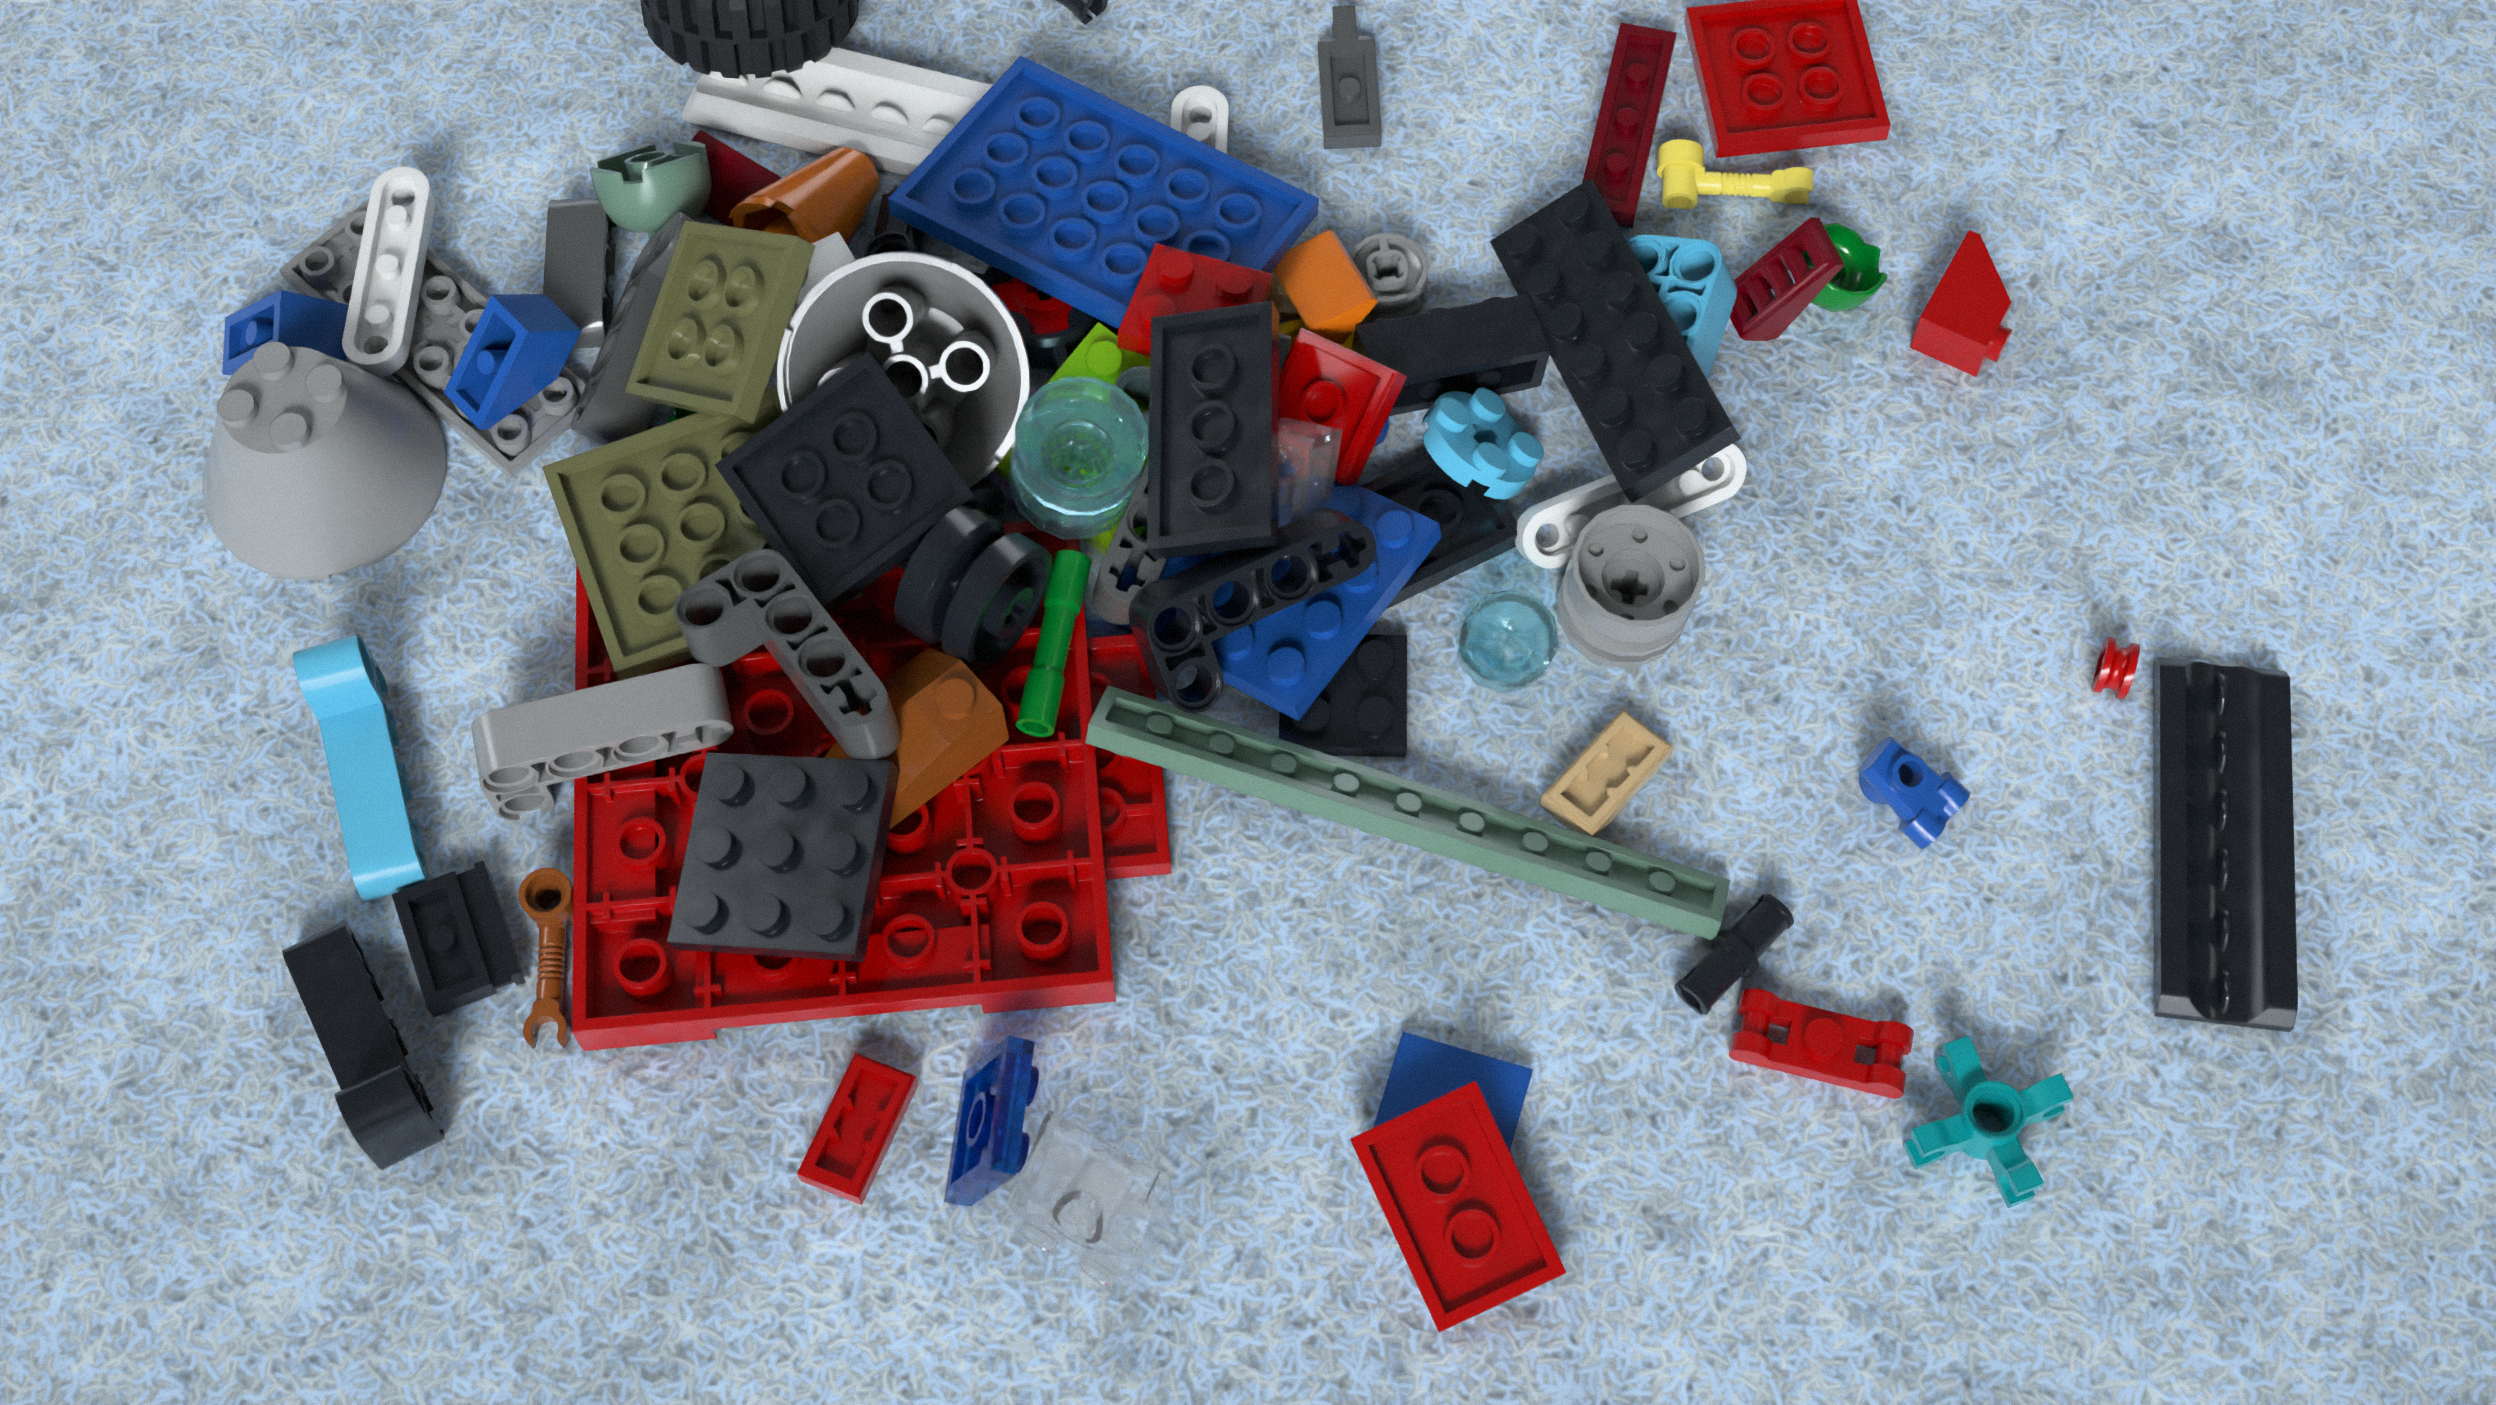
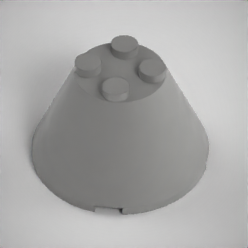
[777,251,1031,488]
[202,342,447,580]

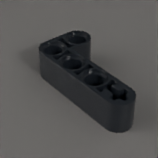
[1128,508,1376,714]
[282,920,445,1170]

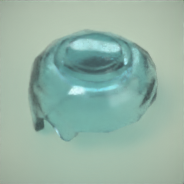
[1456,589,1559,693]

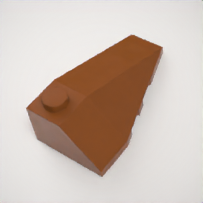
[824,647,1009,830]

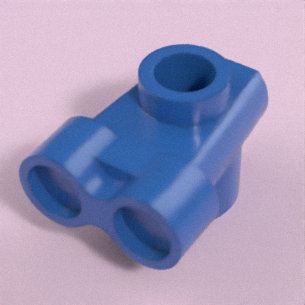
[1858,737,1971,849]

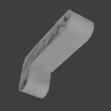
[471,663,734,821]

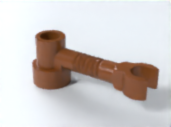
[518,868,573,1049]

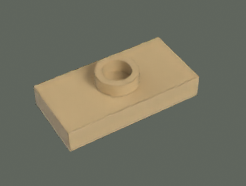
[1540,709,1673,838]

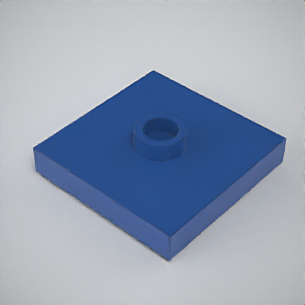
[1373,1032,1533,1152]

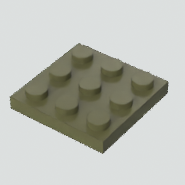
[625,220,816,424]

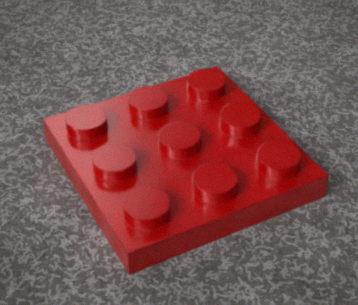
[1684,0,1891,158]

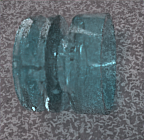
[1009,376,1149,539]

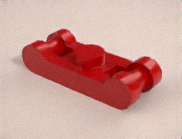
[1729,988,1914,1099]

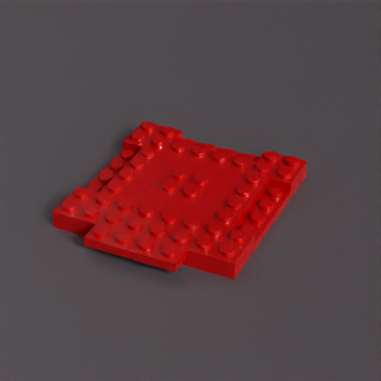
[572,517,1172,1051]

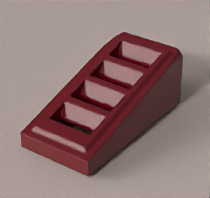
[1729,217,1844,341]

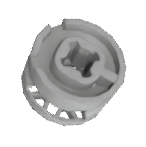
[1349,233,1429,322]

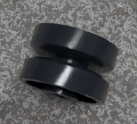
[894,505,1052,673]

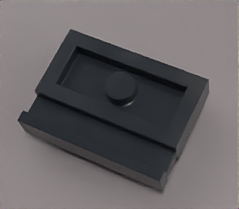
[391,860,526,1017]

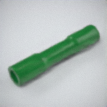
[1016,550,1092,737]

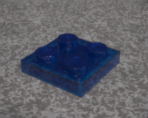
[944,1035,1039,1206]

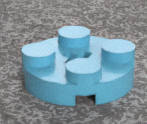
[1422,388,1544,499]

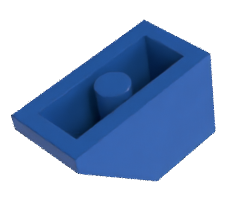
[222,290,348,375]
[443,294,582,430]

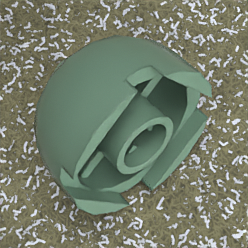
[589,141,712,240]

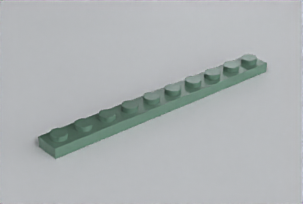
[1085,685,1731,940]

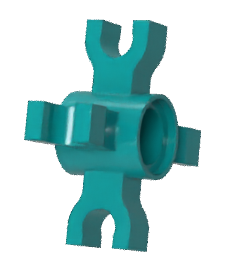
[1903,1035,2074,1208]

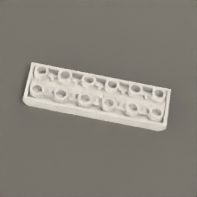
[681,46,993,177]

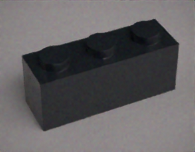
[1351,294,1551,416]

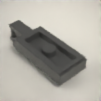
[1317,5,1382,149]

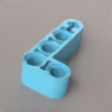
[1628,235,1737,380]
[293,633,430,902]

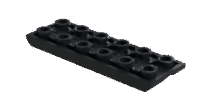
[2154,657,2298,1032]

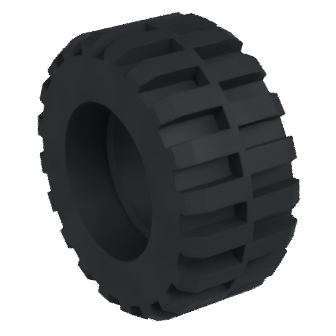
[640,0,859,79]

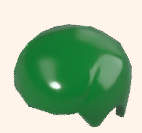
[1794,223,1888,312]

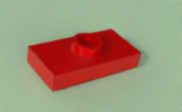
[797,1053,919,1205]

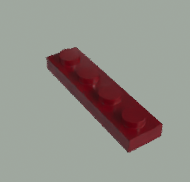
[1582,22,1677,228]

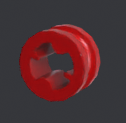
[2091,636,2140,700]

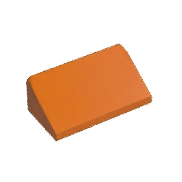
[1273,230,1378,345]

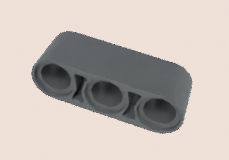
[543,197,617,349]

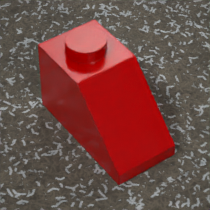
[1910,230,2013,377]

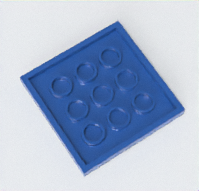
[1097,453,1442,721]

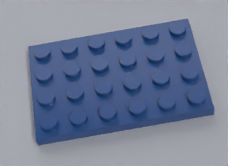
[888,56,1319,329]

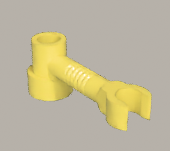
[1657,139,1813,209]

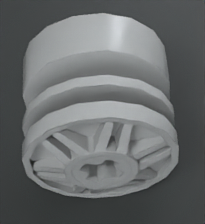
[1557,505,1706,667]

